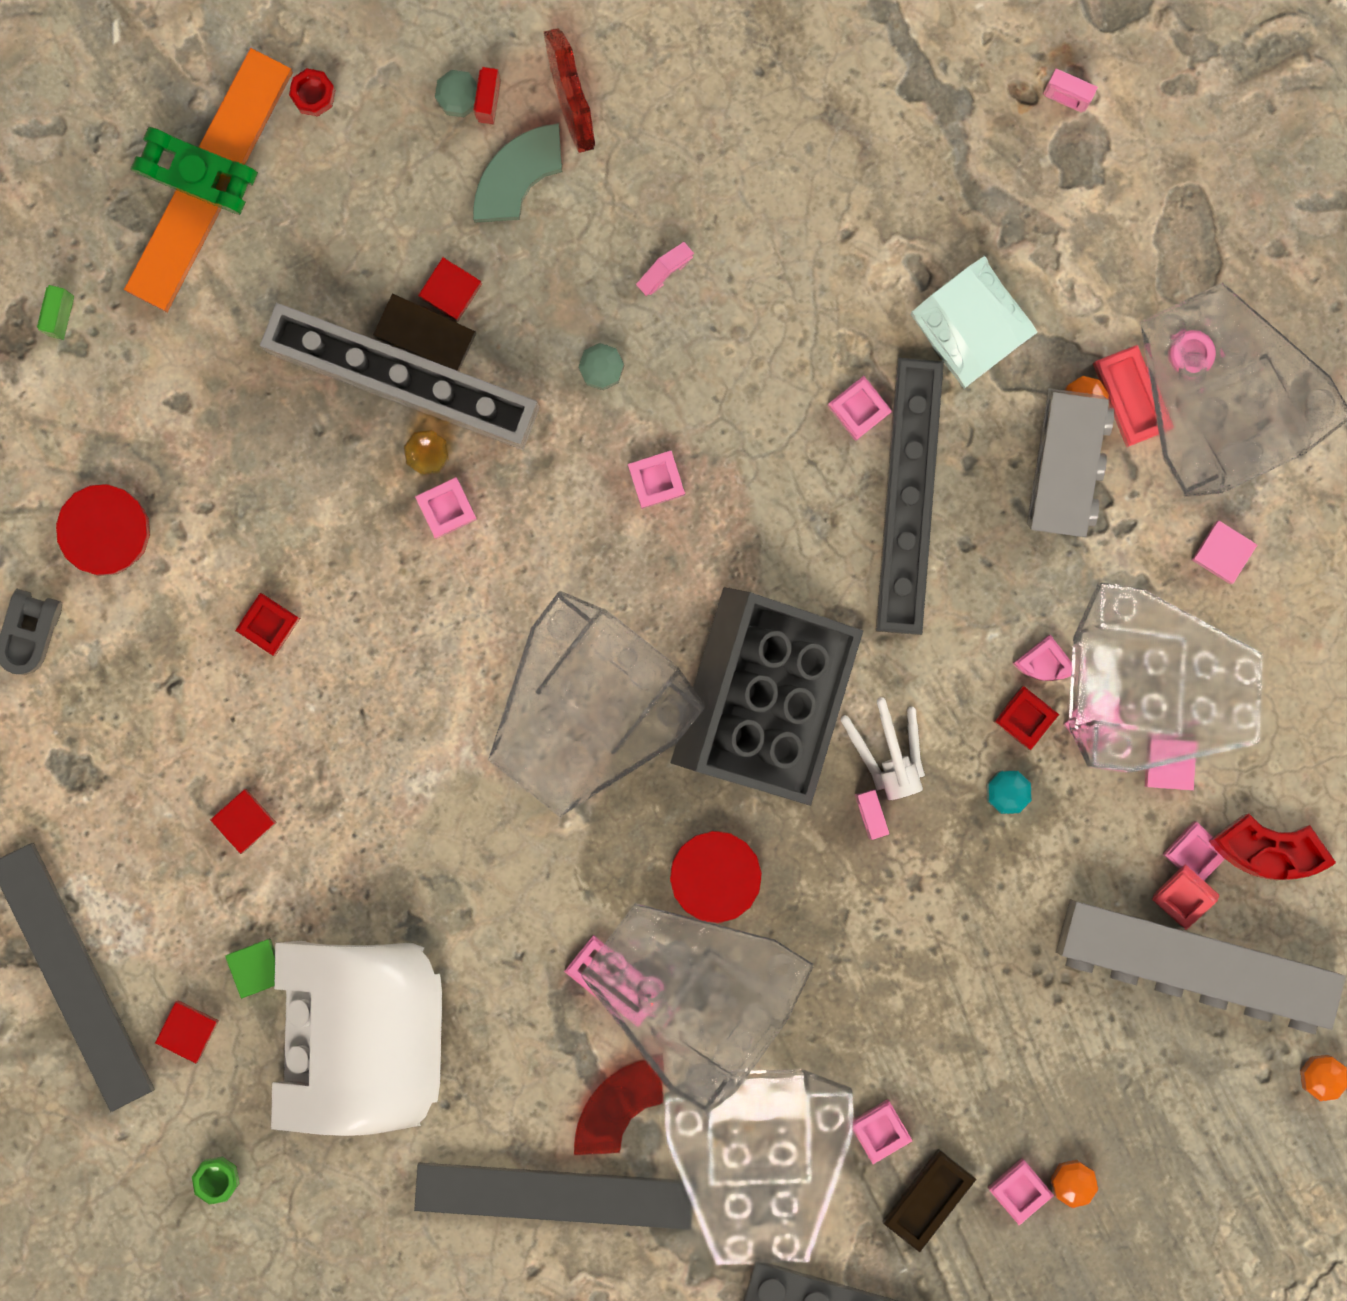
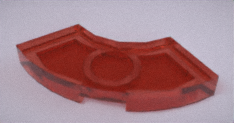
[543,28,595,153]
[574,1055,664,1155]

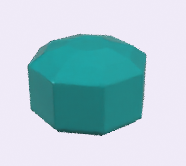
[986,771,1032,814]

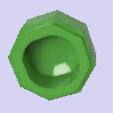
[192,1156,240,1205]

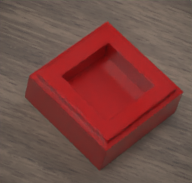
[474,67,501,125]
[418,257,482,322]
[235,593,301,656]
[993,686,1060,750]
[210,789,277,854]
[155,1000,219,1064]

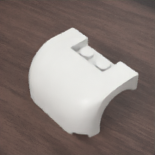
[271,941,442,1136]

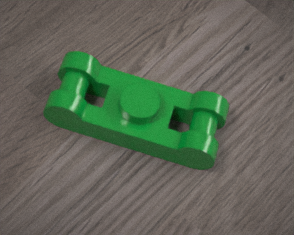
[131,127,258,215]

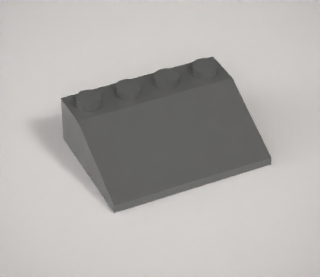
[670,587,864,806]

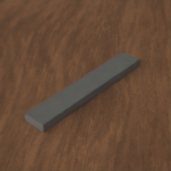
[876,358,944,635]
[0,843,155,1112]
[414,1162,694,1230]

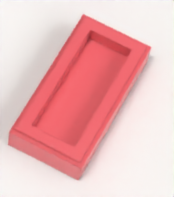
[1093,345,1171,448]

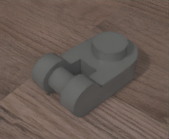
[0,589,62,675]

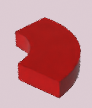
[1209,813,1336,880]

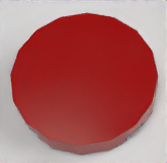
[56,484,150,576]
[670,831,762,923]

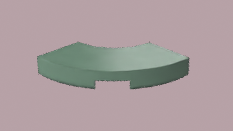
[473,124,562,223]

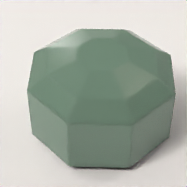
[435,70,477,118]
[578,343,624,391]

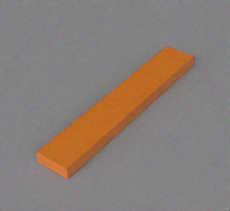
[124,48,293,313]

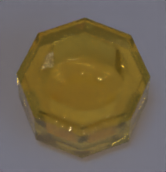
[404,430,450,476]

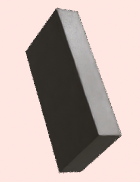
[373,293,477,371]
[882,1149,977,1252]

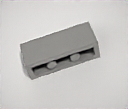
[1027,388,1114,537]

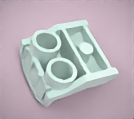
[910,256,1037,389]

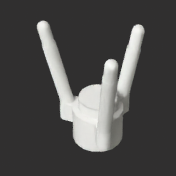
[841,697,925,800]

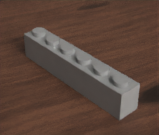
[260,302,540,451]
[1056,899,1346,1034]

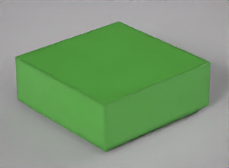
[37,285,74,340]
[225,938,275,999]

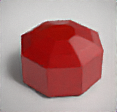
[289,68,336,117]

